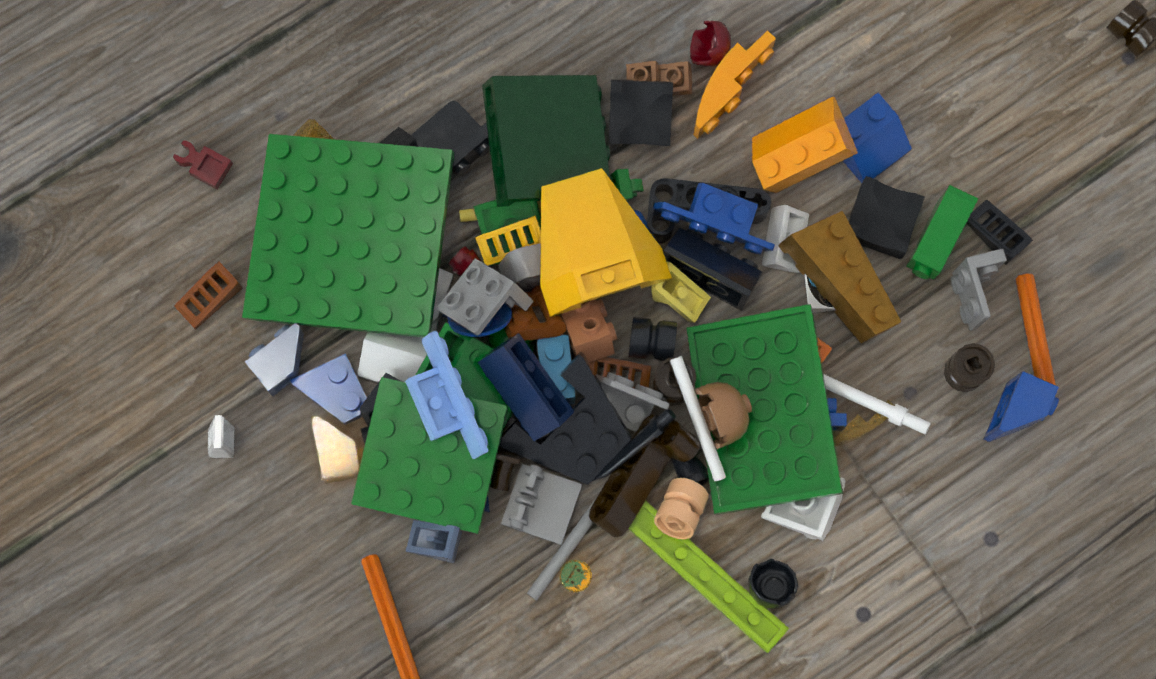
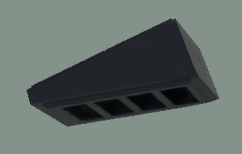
[966,200,1033,265]

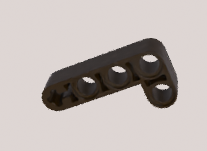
[589,415,700,537]

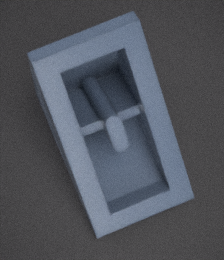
[406,520,462,563]

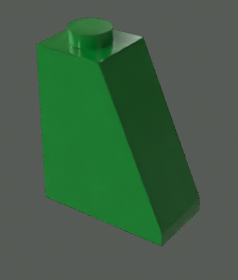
[906,185,979,280]

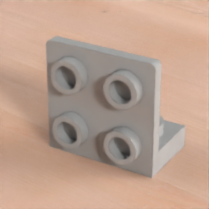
[951,249,1007,331]
[437,258,533,336]
[596,372,670,432]

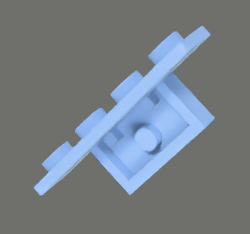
[405,331,488,459]

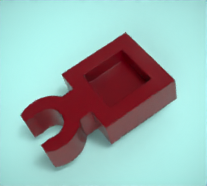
[173,141,233,190]

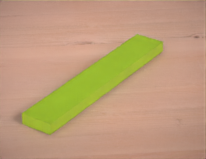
[629,500,789,653]

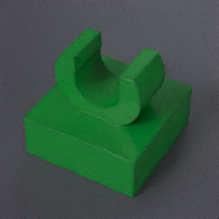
[611,169,644,202]

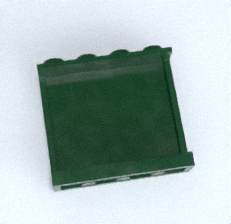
[482,75,614,207]

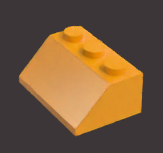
[752,97,858,193]

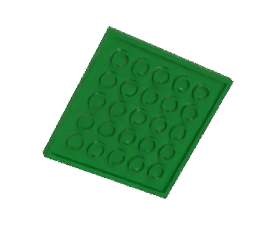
[242,134,454,337]

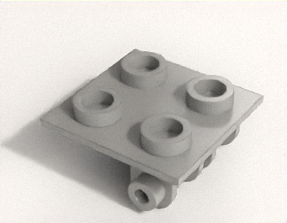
[501,464,582,545]

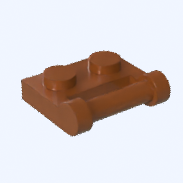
[504,285,566,341]

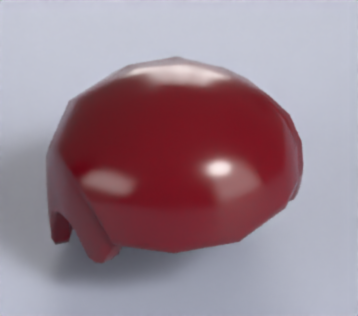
[690,20,731,67]

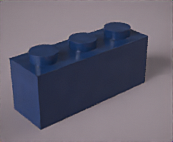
[477,333,574,441]

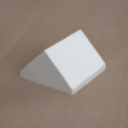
[357,332,427,383]

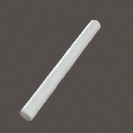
[670,356,726,481]

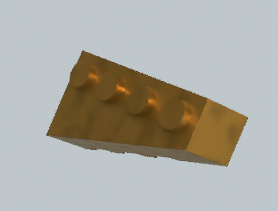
[778,210,901,343]

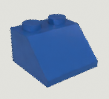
[843,93,912,183]
[983,371,1059,442]

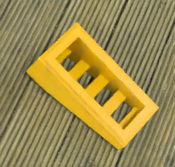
[475,216,541,266]

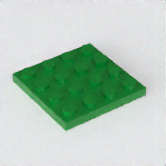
[351,377,508,534]

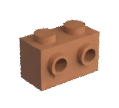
[559,299,617,363]

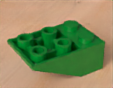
[416,322,513,429]

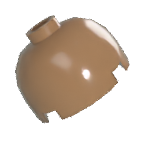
[695,382,752,449]

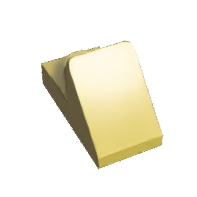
[651,262,711,323]

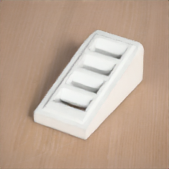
[208,415,235,458]

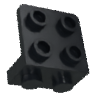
[412,101,490,181]

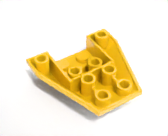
[540,168,672,317]

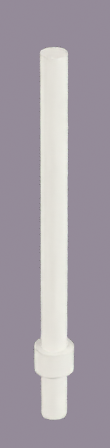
[824,374,931,435]

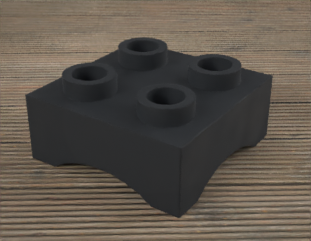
[609,80,673,146]
[848,176,925,259]

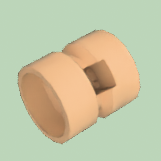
[654,478,709,539]

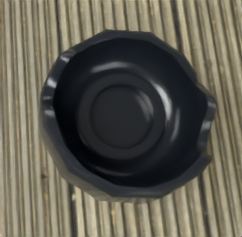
[748,559,798,609]

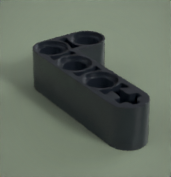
[646,178,771,243]

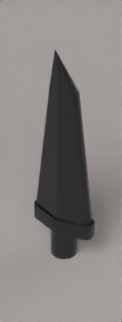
[592,408,676,481]

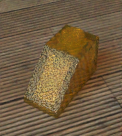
[311,416,364,484]

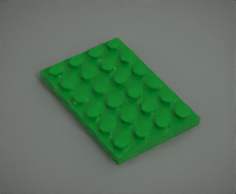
[686,304,843,515]

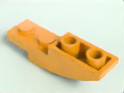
[693,30,776,139]

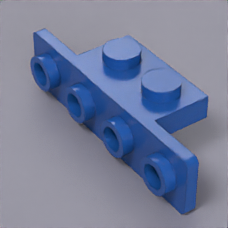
[653,183,775,255]

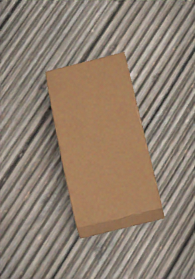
[626,61,692,96]

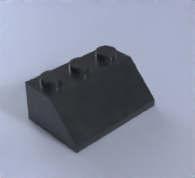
[663,228,763,311]

